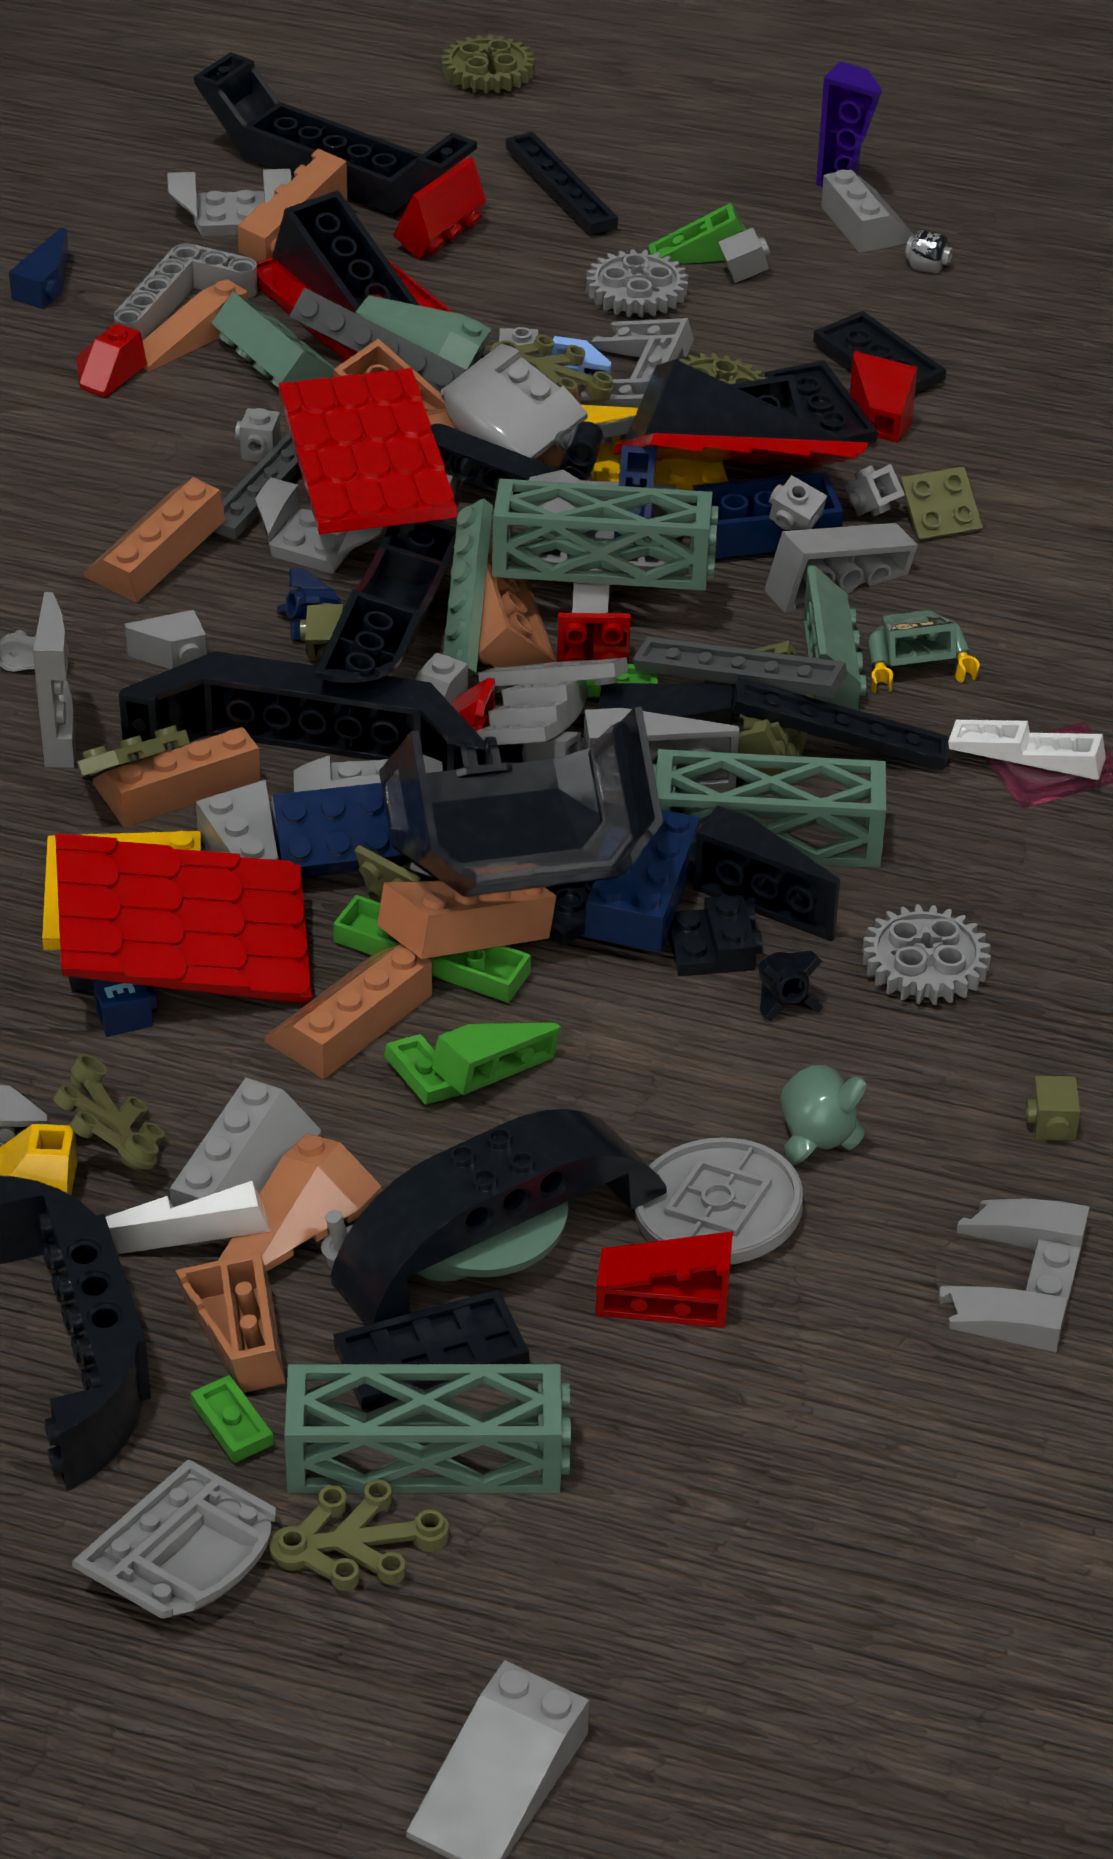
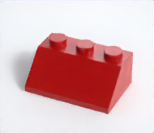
[393,156,486,260]

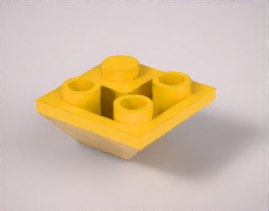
[0,1124,78,1195]

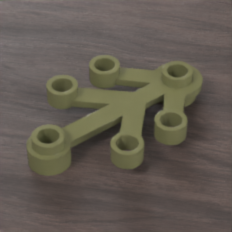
[490,335,614,401]
[53,1054,165,1171]
[269,1480,449,1591]

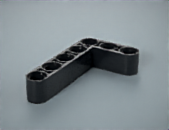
[431,421,603,495]

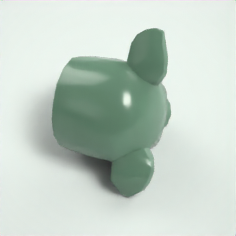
[780,1065,866,1166]

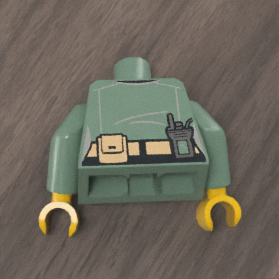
[868,610,980,693]

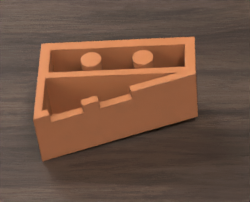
[175,1251,285,1393]

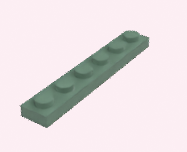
[443,498,493,677]

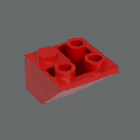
[850,351,918,443]
[557,613,631,664]

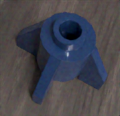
[277,569,341,641]

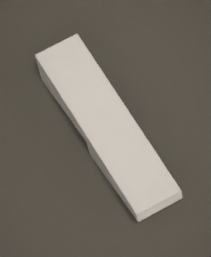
[948,720,1106,780]
[106,1181,270,1254]

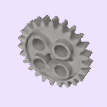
[586,249,688,318]
[862,904,991,1005]

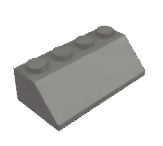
[170,1078,322,1242]

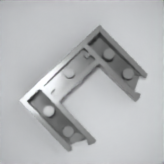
[576,318,694,408]
[33,592,76,768]
[939,1198,1090,1353]

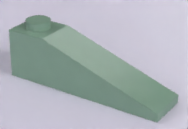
[355,295,492,370]

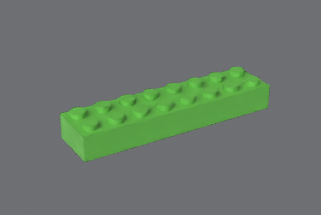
[333,895,531,1003]

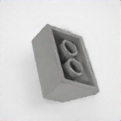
[821,170,915,253]

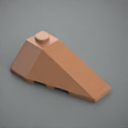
[143,279,248,372]

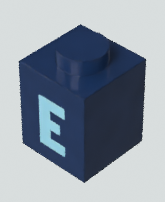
[93,980,157,1037]

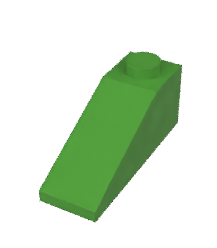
[648,203,747,264]
[432,1022,561,1095]

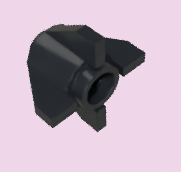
[759,951,823,1021]

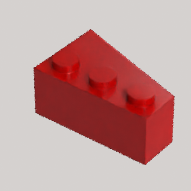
[595,1231,733,1328]

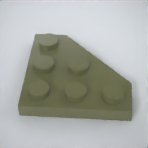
[77,725,190,778]

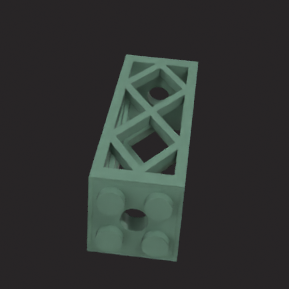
[492,479,719,591]
[653,749,886,868]
[284,1364,571,1494]

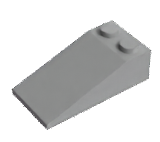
[584,708,739,795]
[406,1660,589,1859]

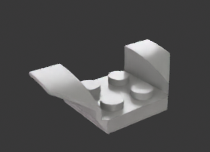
[167,169,291,236]
[255,477,385,574]

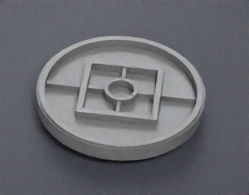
[634,1137,803,1265]

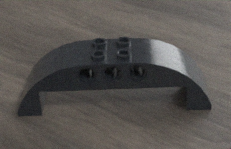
[330,1109,667,1325]

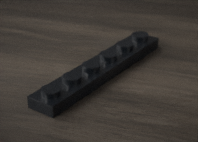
[506,132,618,235]
[732,677,948,770]

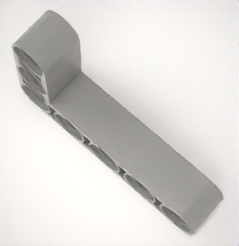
[114,243,258,340]

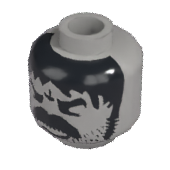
[905,230,953,274]

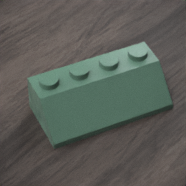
[211,292,335,388]
[803,566,866,710]

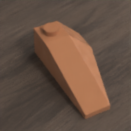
[332,339,446,411]
[218,1133,382,1271]

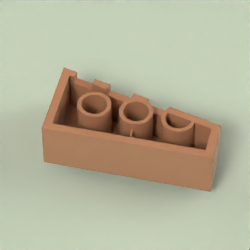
[237,149,347,262]

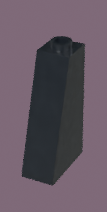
[599,683,740,725]

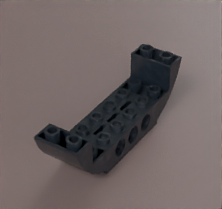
[0,1176,151,1491]

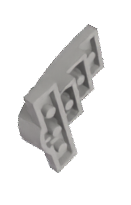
[476,658,628,745]

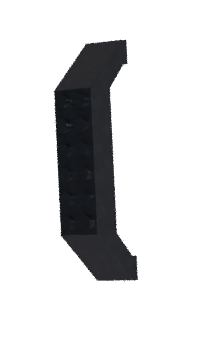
[194,52,477,214]
[119,651,486,771]

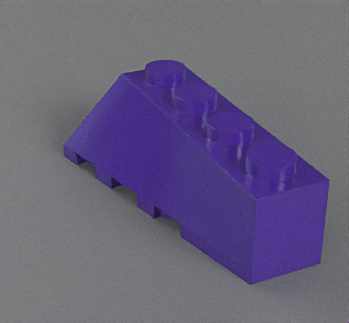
[816,62,883,187]

